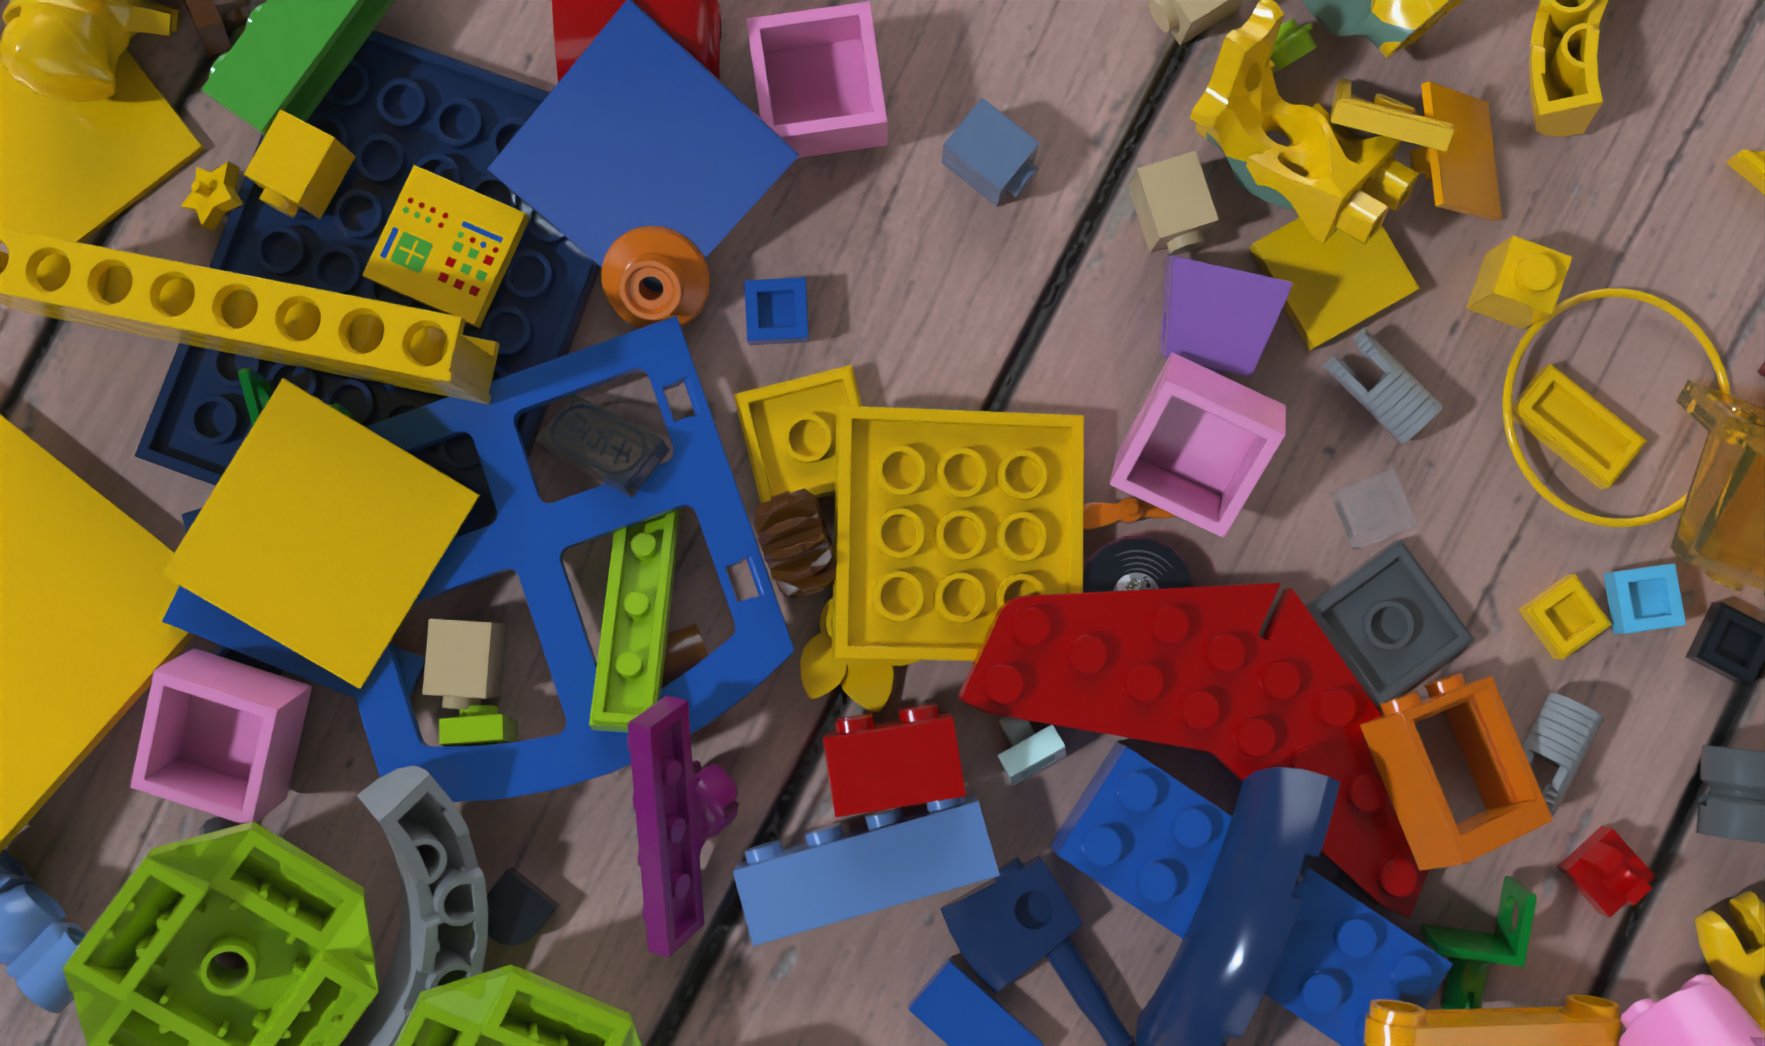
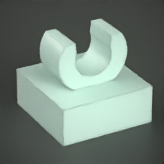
[997,717,1066,786]

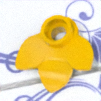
[800,598,920,712]

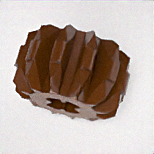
[754,488,836,598]

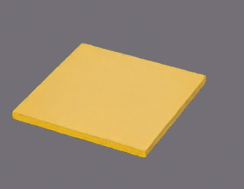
[0,413,195,853]

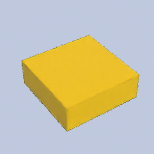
[1518,574,1612,660]

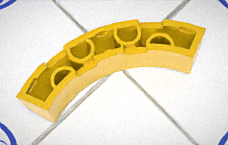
[1528,0,1611,137]

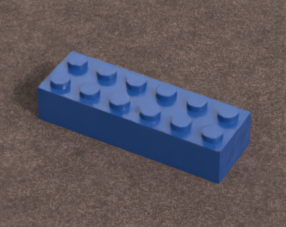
[1049,742,1453,1046]

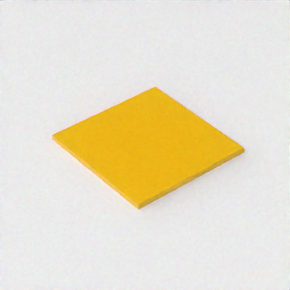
[0,40,205,243]
[161,378,480,689]

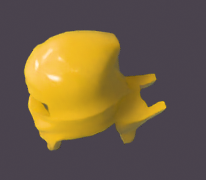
[0,0,180,102]

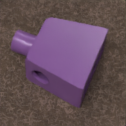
[1159,254,1293,377]

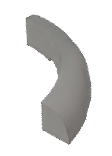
[340,765,488,1046]

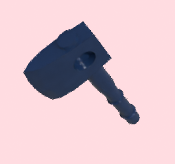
[940,855,1137,1046]

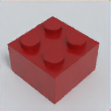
[823,703,966,818]

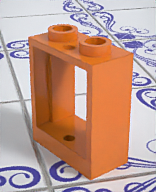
[1360,673,1553,871]

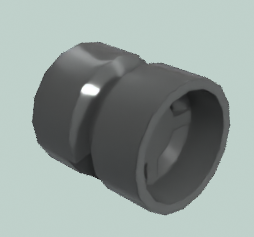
[1696,745,1765,843]

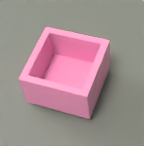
[746,1,888,158]
[1110,352,1286,538]
[130,648,312,824]

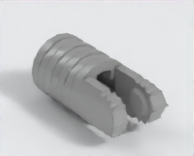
[1323,328,1443,444]
[1522,692,1604,818]

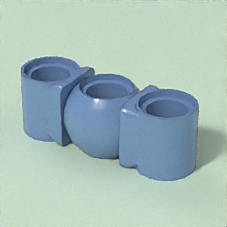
[0,849,87,1014]

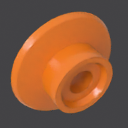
[601,226,710,328]

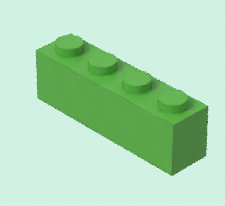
[201,0,395,137]

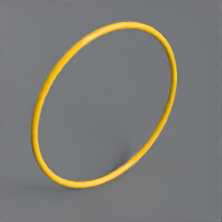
[1502,288,1732,527]

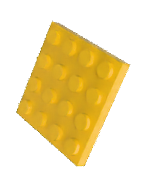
[832,405,1084,661]

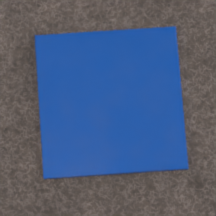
[487,0,799,291]

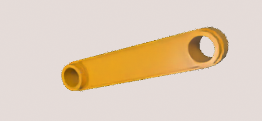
[1363,994,1623,1046]

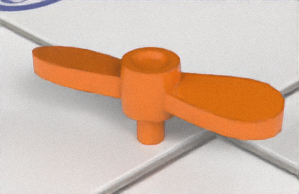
[1083,497,1176,530]

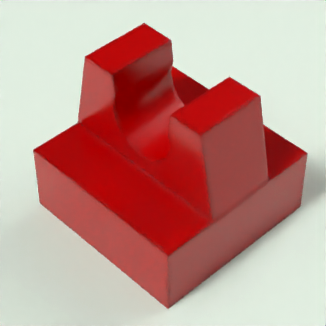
[1557,826,1655,918]

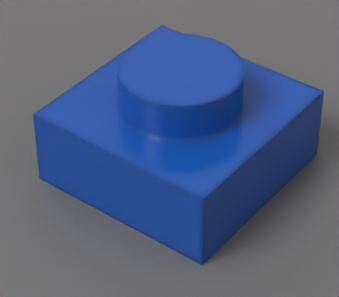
[744,277,810,345]

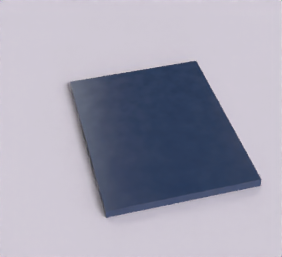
[134,30,601,581]

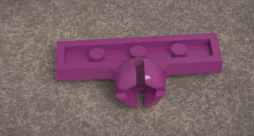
[627,696,739,958]

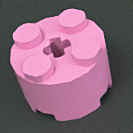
[1618,974,1765,1046]

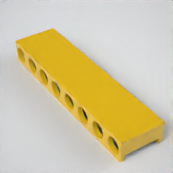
[0,227,500,404]

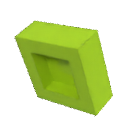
[439,705,518,746]

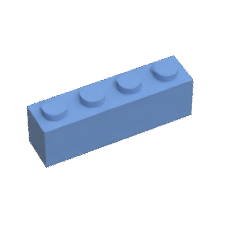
[733,795,1000,946]

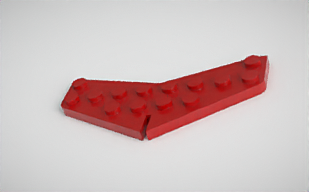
[956,583,1430,919]

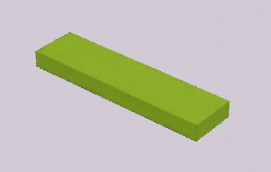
[589,508,682,733]

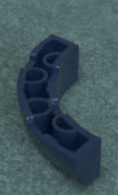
[1136,767,1340,1046]

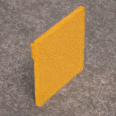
[1410,81,1502,221]

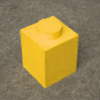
[243,109,356,219]
[1466,235,1572,330]

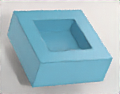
[1603,563,1686,634]

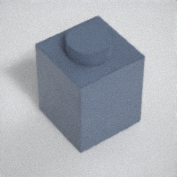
[941,98,1040,207]

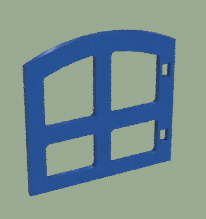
[351,316,796,802]

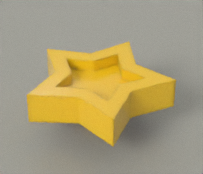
[181,161,243,232]

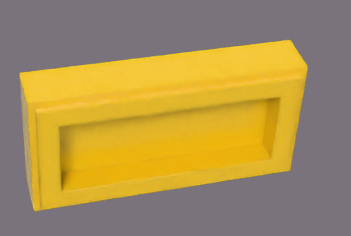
[1512,364,1647,490]

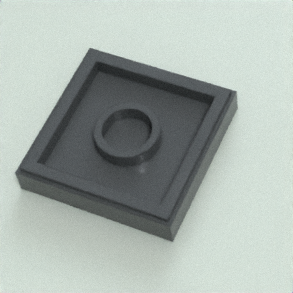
[1305,540,1475,711]

